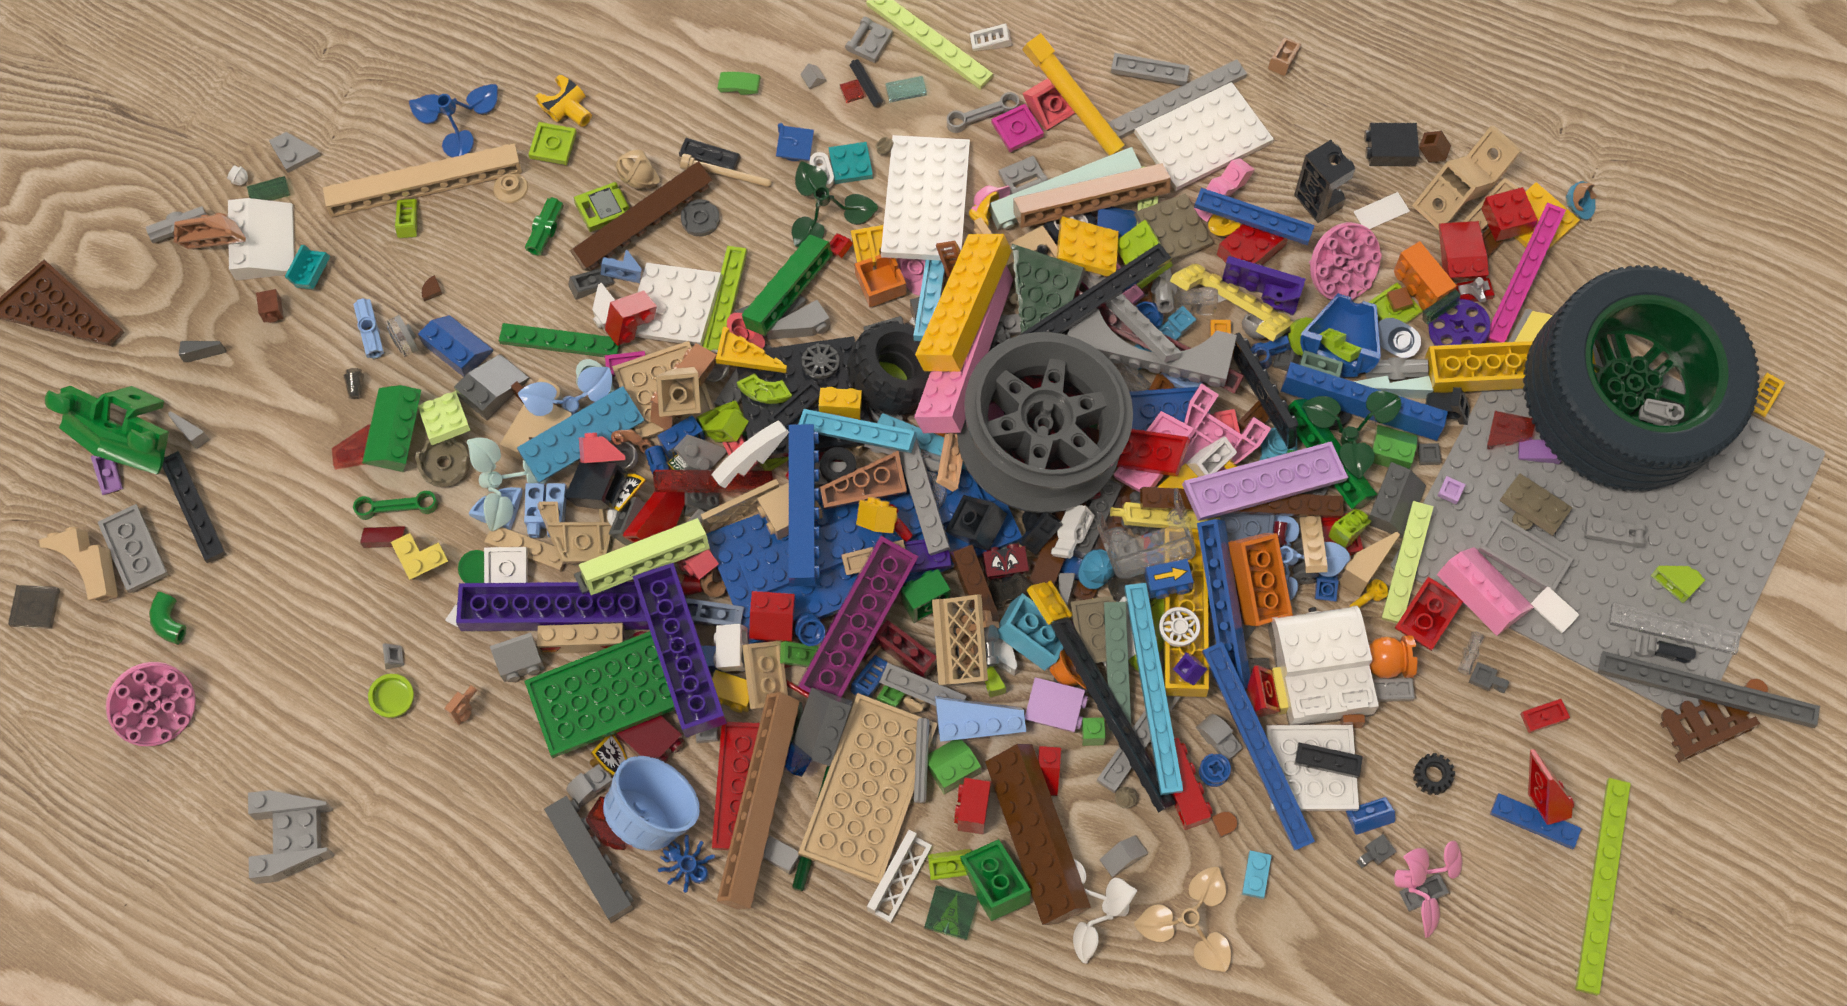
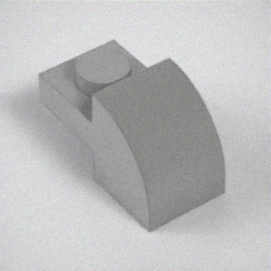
[1195,714,1243,760]
[566,764,612,808]

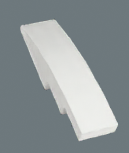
[711,421,789,488]

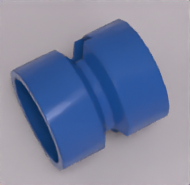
[793,612,825,646]

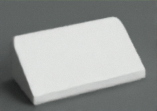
[1531,587,1579,633]

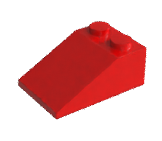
[1438,221,1489,282]
[1395,577,1463,651]
[1528,749,1574,825]

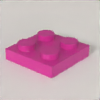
[991,104,1044,152]

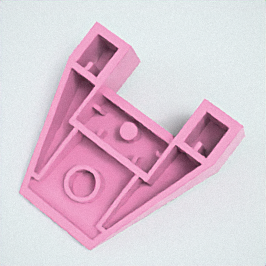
[1182,384,1271,472]

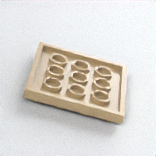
[612,341,714,439]

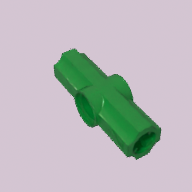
[525,197,564,256]

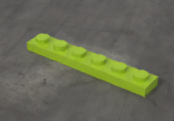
[702,246,747,351]

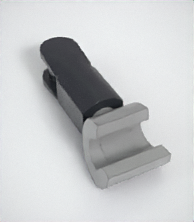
[1634,634,1696,663]

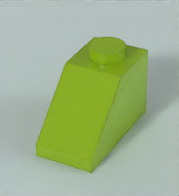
[702,409,749,442]
[1650,566,1705,604]

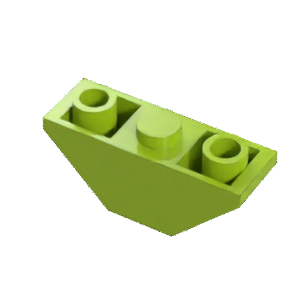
[1328,508,1372,549]

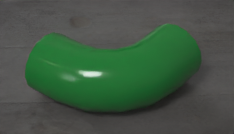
[149,592,186,645]

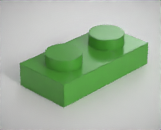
[780,641,818,667]

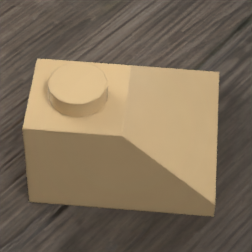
[656,367,701,417]

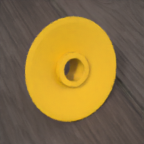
[1208,214,1241,237]

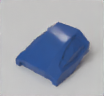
[1097,207,1137,239]

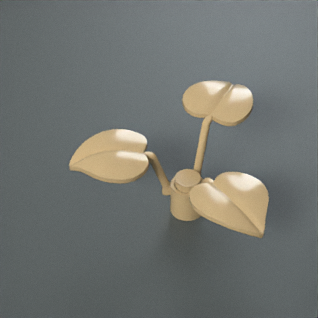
[1134,867,1231,972]

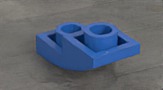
[1315,572,1338,602]

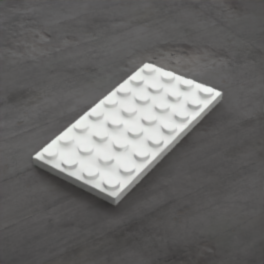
[881,135,970,261]

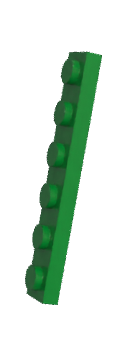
[499,323,620,357]

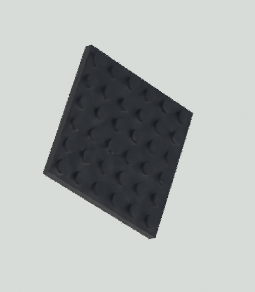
[737,336,870,460]

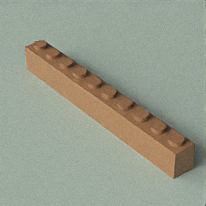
[716,692,800,910]

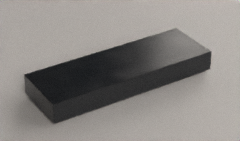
[679,138,740,170]
[767,380,820,429]
[1294,742,1363,778]

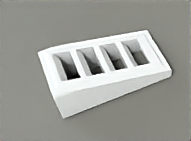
[970,24,1012,51]

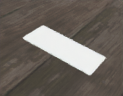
[1354,192,1410,229]

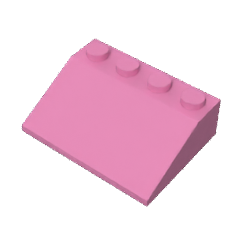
[1437,547,1534,636]

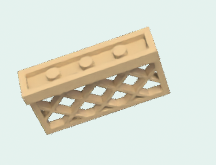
[701,479,779,534]
[932,595,988,685]

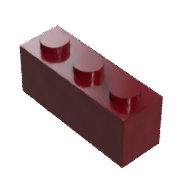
[874,620,937,678]

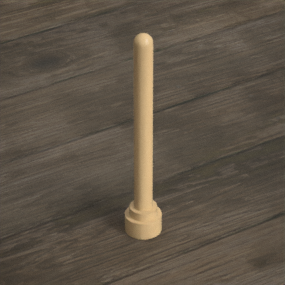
[680,154,772,187]

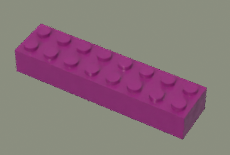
[797,536,918,697]

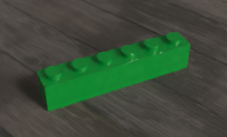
[742,235,833,336]
[1288,399,1377,509]

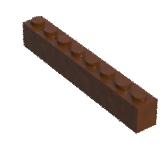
[569,161,712,270]

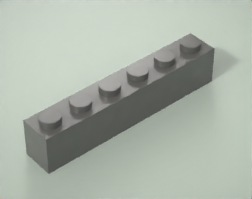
[544,795,634,923]

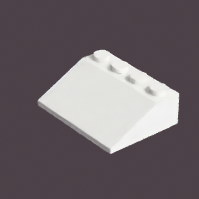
[228,198,295,280]

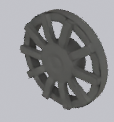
[802,343,840,379]

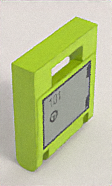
[574,182,630,232]

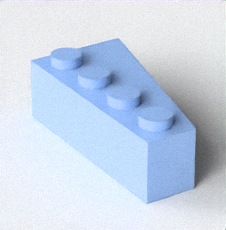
[935,696,1026,742]

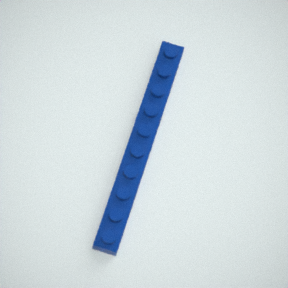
[1202,642,1315,851]

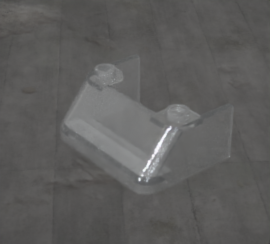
[1097,488,1196,579]

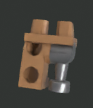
[956,610,999,671]

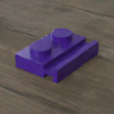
[905,539,951,573]

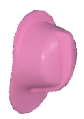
[897,258,926,295]

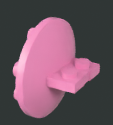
[1309,222,1382,300]
[106,662,195,746]

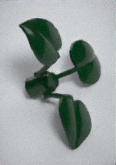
[792,161,878,248]
[1302,391,1401,479]

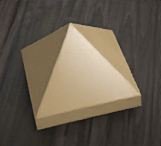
[904,695,929,713]

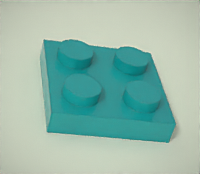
[828,142,873,184]

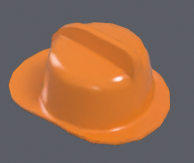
[1049,650,1086,689]

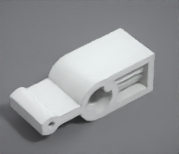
[1051,505,1095,559]

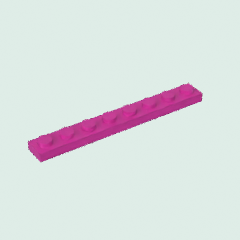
[1488,202,1566,343]

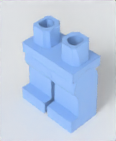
[524,483,568,538]

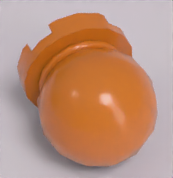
[1369,636,1417,679]

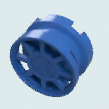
[1199,753,1231,787]

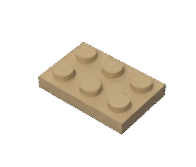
[742,641,788,709]

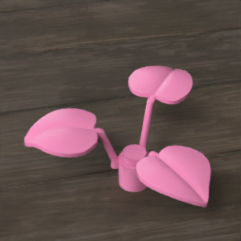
[1394,841,1462,938]

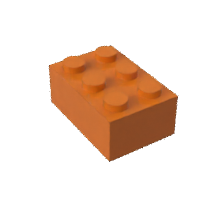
[1394,241,1457,316]

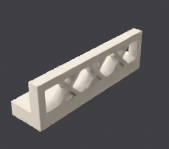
[867,830,932,923]

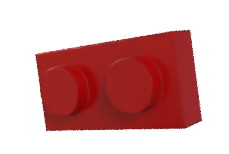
[1520,699,1570,733]

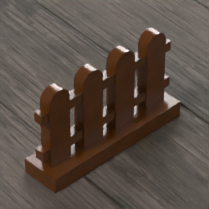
[1660,699,1760,763]

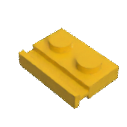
[1027,581,1072,625]

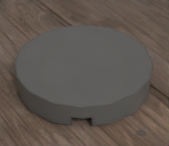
[681,199,720,237]

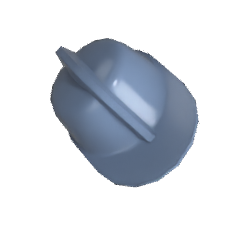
[1378,318,1421,358]

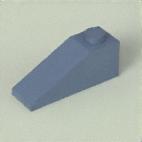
[686,598,745,626]

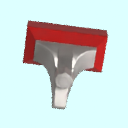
[1452,277,1495,302]

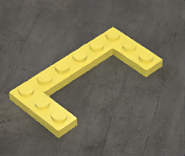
[1170,264,1293,341]

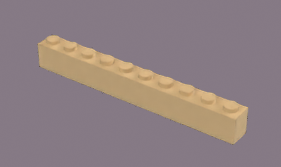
[323,143,522,217]

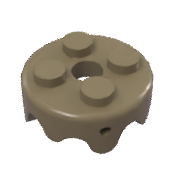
[415,438,470,487]

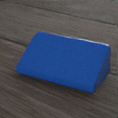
[1346,797,1395,835]

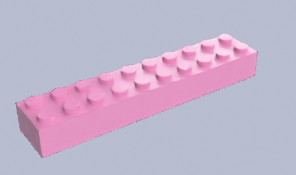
[914,265,1013,433]

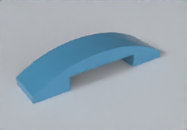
[1133,306,1196,371]

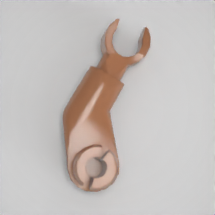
[611,429,652,453]

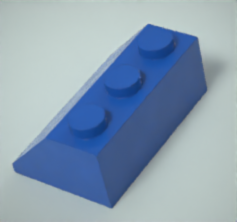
[418,315,493,377]

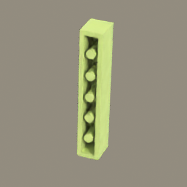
[579,518,710,595]

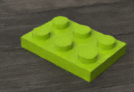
[1117,220,1173,289]

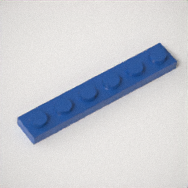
[1194,188,1315,245]

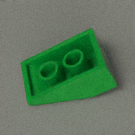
[960,839,1031,921]

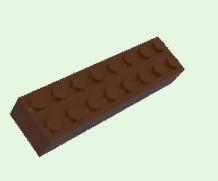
[985,744,1091,925]

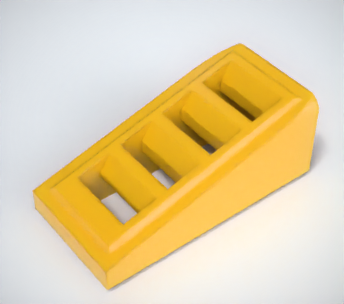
[1753,373,1785,417]

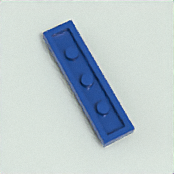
[1490,793,1581,850]

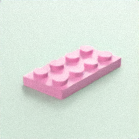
[1113,411,1196,492]

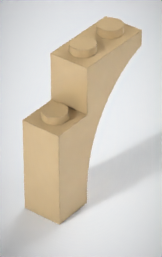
[39,527,118,603]

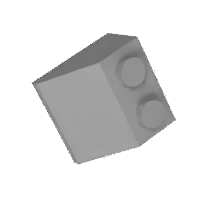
[490,632,545,682]

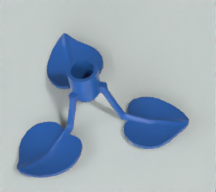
[409,84,498,158]

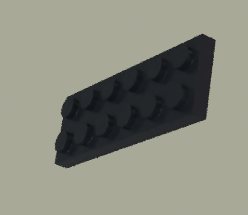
[1232,332,1298,449]

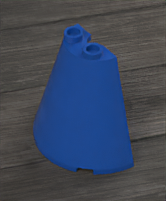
[1300,293,1381,377]

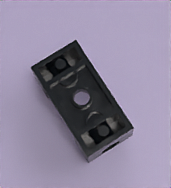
[1294,140,1356,223]

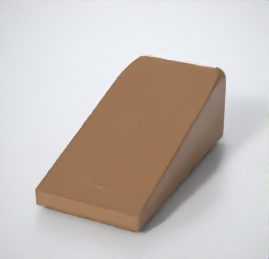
[1268,37,1302,76]

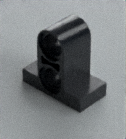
[1425,387,1470,425]
[1019,511,1062,555]

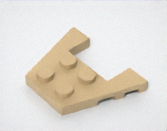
[537,502,612,564]

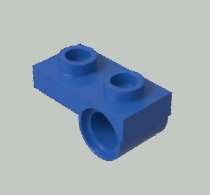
[1250,336,1291,369]

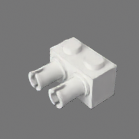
[714,624,748,672]

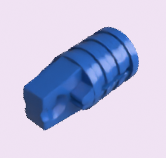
[645,445,670,484]

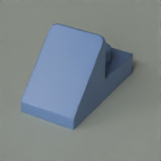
[601,250,642,283]

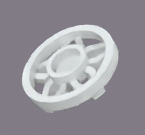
[1159,607,1200,647]

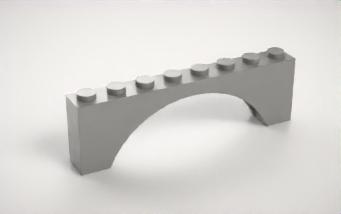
[1068,309,1237,387]

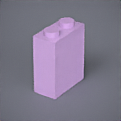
[1025,677,1088,733]

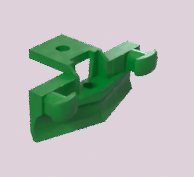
[45,386,169,475]

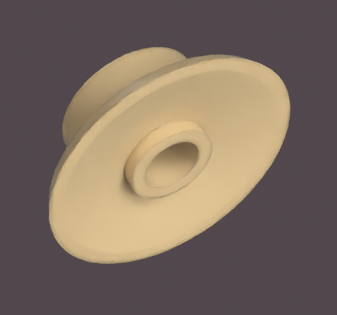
[493,174,528,203]

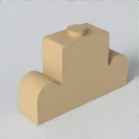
[500,378,572,460]

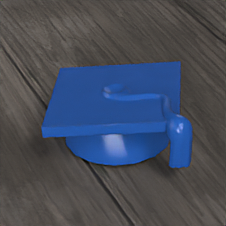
[776,123,814,161]

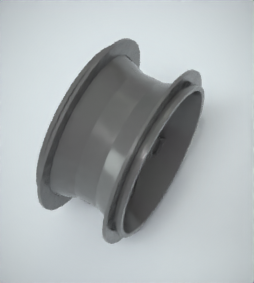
[957,332,1133,513]

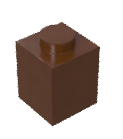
[1419,131,1451,163]

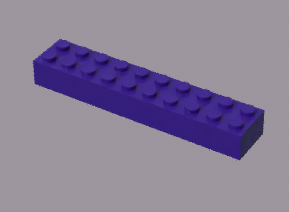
[456,582,650,631]

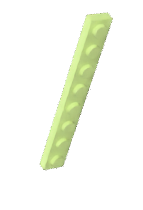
[866,0,993,90]

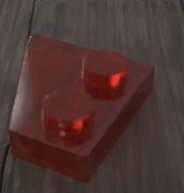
[1487,411,1535,449]
[332,424,371,470]

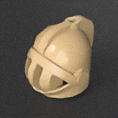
[616,150,660,189]

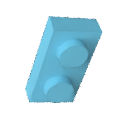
[1241,850,1271,899]

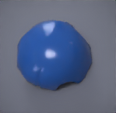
[1136,301,1164,329]

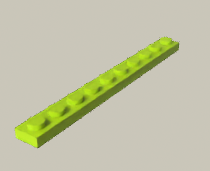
[1575,778,1631,996]

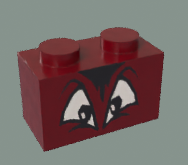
[982,544,1029,580]

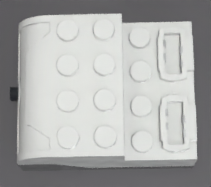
[1268,606,1379,725]

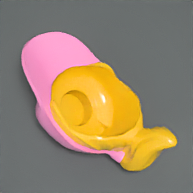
[969,185,1010,227]

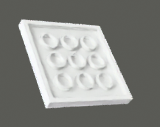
[635,263,723,346]
[1266,725,1359,811]

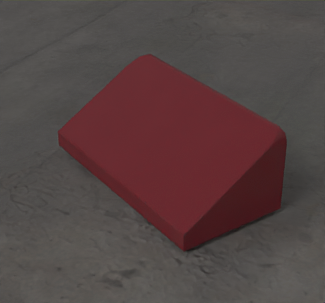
[360,526,406,548]

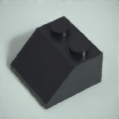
[945,495,1007,551]

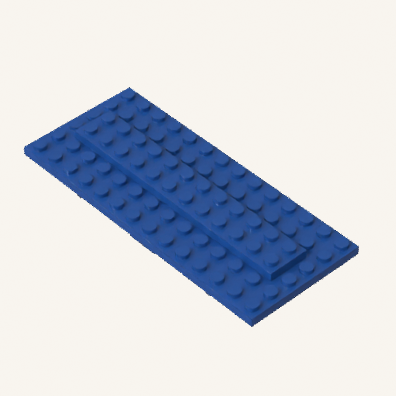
[706,460,1022,644]

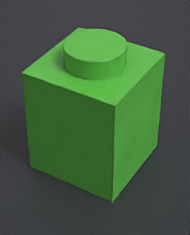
[1081,717,1105,746]

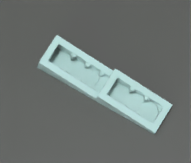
[1354,376,1433,399]

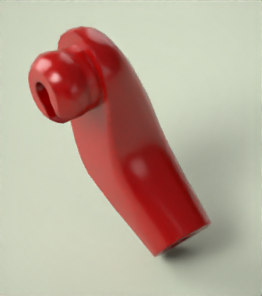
[889,504,913,542]

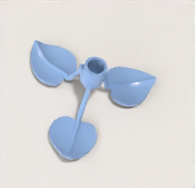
[518,367,612,416]
[1273,515,1350,601]

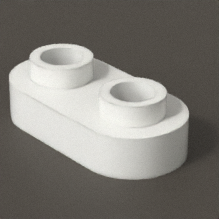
[810,152,834,188]

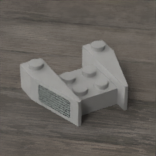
[248,790,334,884]

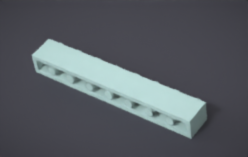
[988,147,1141,230]

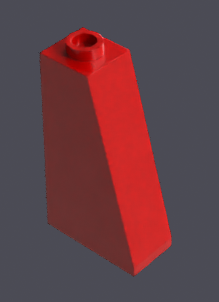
[623,478,685,543]

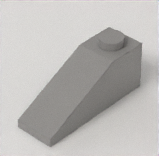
[766,300,830,339]

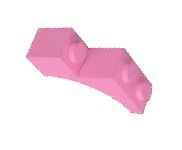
[1194,158,1255,222]

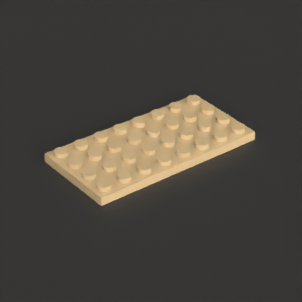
[798,693,938,885]

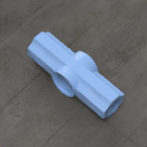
[353,298,384,359]

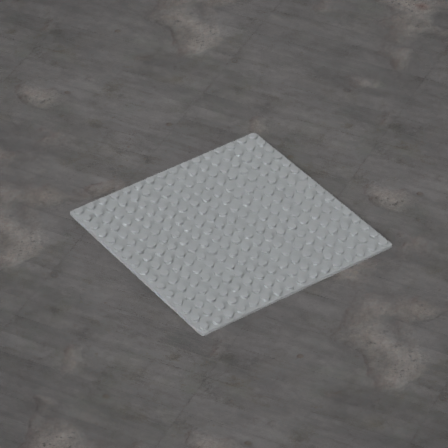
[1391,309,1825,720]

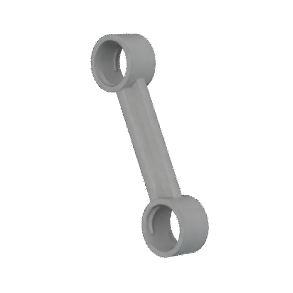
[947,92,1019,133]

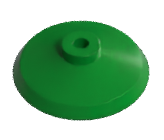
[458,550,484,583]

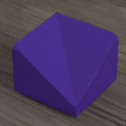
[1173,652,1207,685]

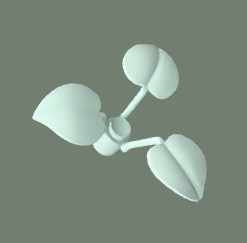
[467,438,550,531]

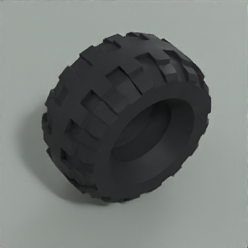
[847,321,931,415]

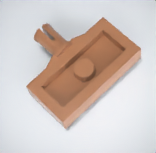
[444,685,478,725]

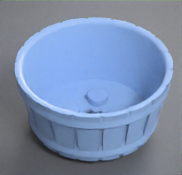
[603,756,700,851]

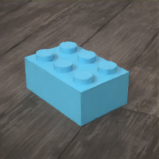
[997,593,1064,671]

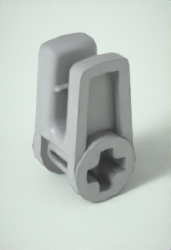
[1639,399,1684,426]

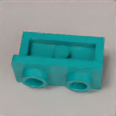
[285,245,331,289]

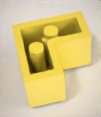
[391,533,448,580]

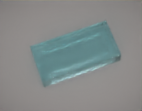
[885,76,927,103]

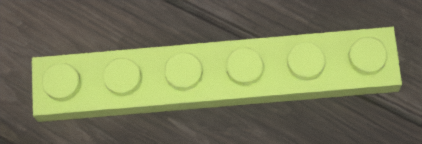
[1381,501,1434,624]

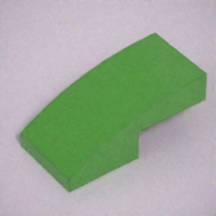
[717,72,761,95]

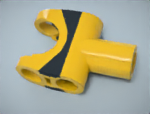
[535,75,592,127]

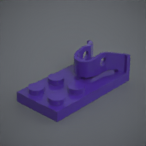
[1222,256,1306,316]

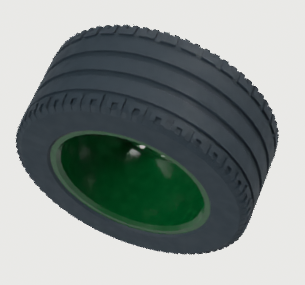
[1523,265,1760,491]

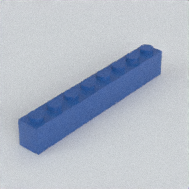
[1281,362,1448,441]
[789,424,820,587]
[1197,519,1251,689]

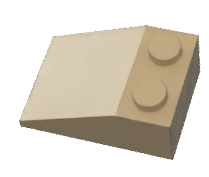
[1339,532,1400,597]

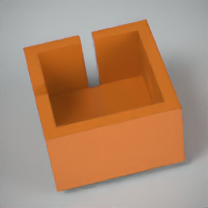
[855,254,906,307]

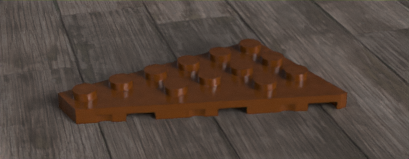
[0,259,125,346]

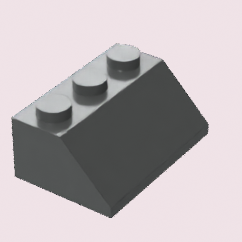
[1368,462,1426,538]
[791,687,852,766]

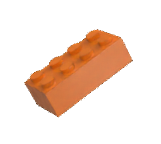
[1228,533,1293,626]

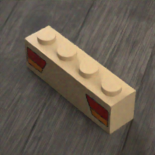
[537,623,626,654]

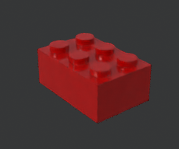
[1217,224,1288,266]

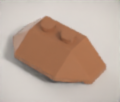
[174,213,246,249]

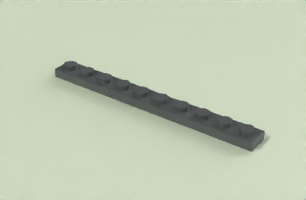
[1597,651,1820,728]

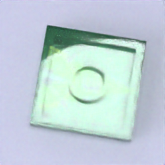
[924,885,978,941]

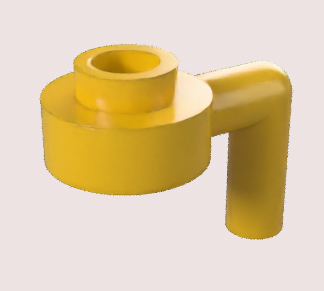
[1350,579,1388,608]

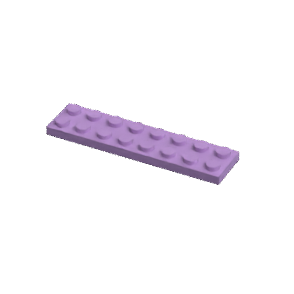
[1182,442,1348,521]

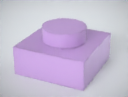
[1437,476,1466,504]

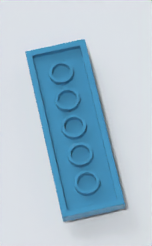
[517,386,645,483]

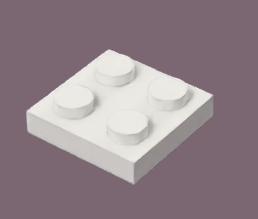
[484,547,528,583]

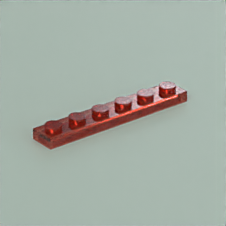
[653,470,773,493]

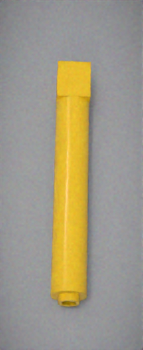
[1022,33,1125,156]

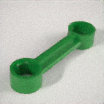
[353,490,438,520]

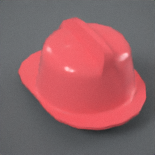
[727,313,765,349]

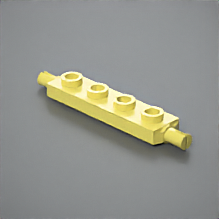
[1110,502,1220,529]

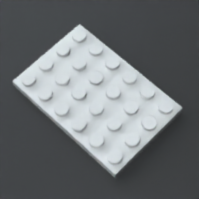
[1134,82,1274,191]

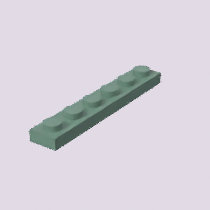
[1103,602,1131,731]

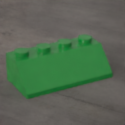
[362,385,421,472]

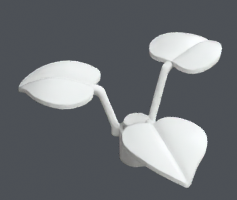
[1073,859,1137,964]

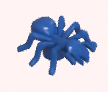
[658,835,715,893]

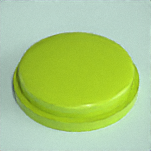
[368,674,414,718]

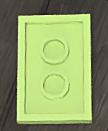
[418,391,471,445]

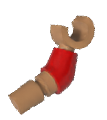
[677,569,726,597]

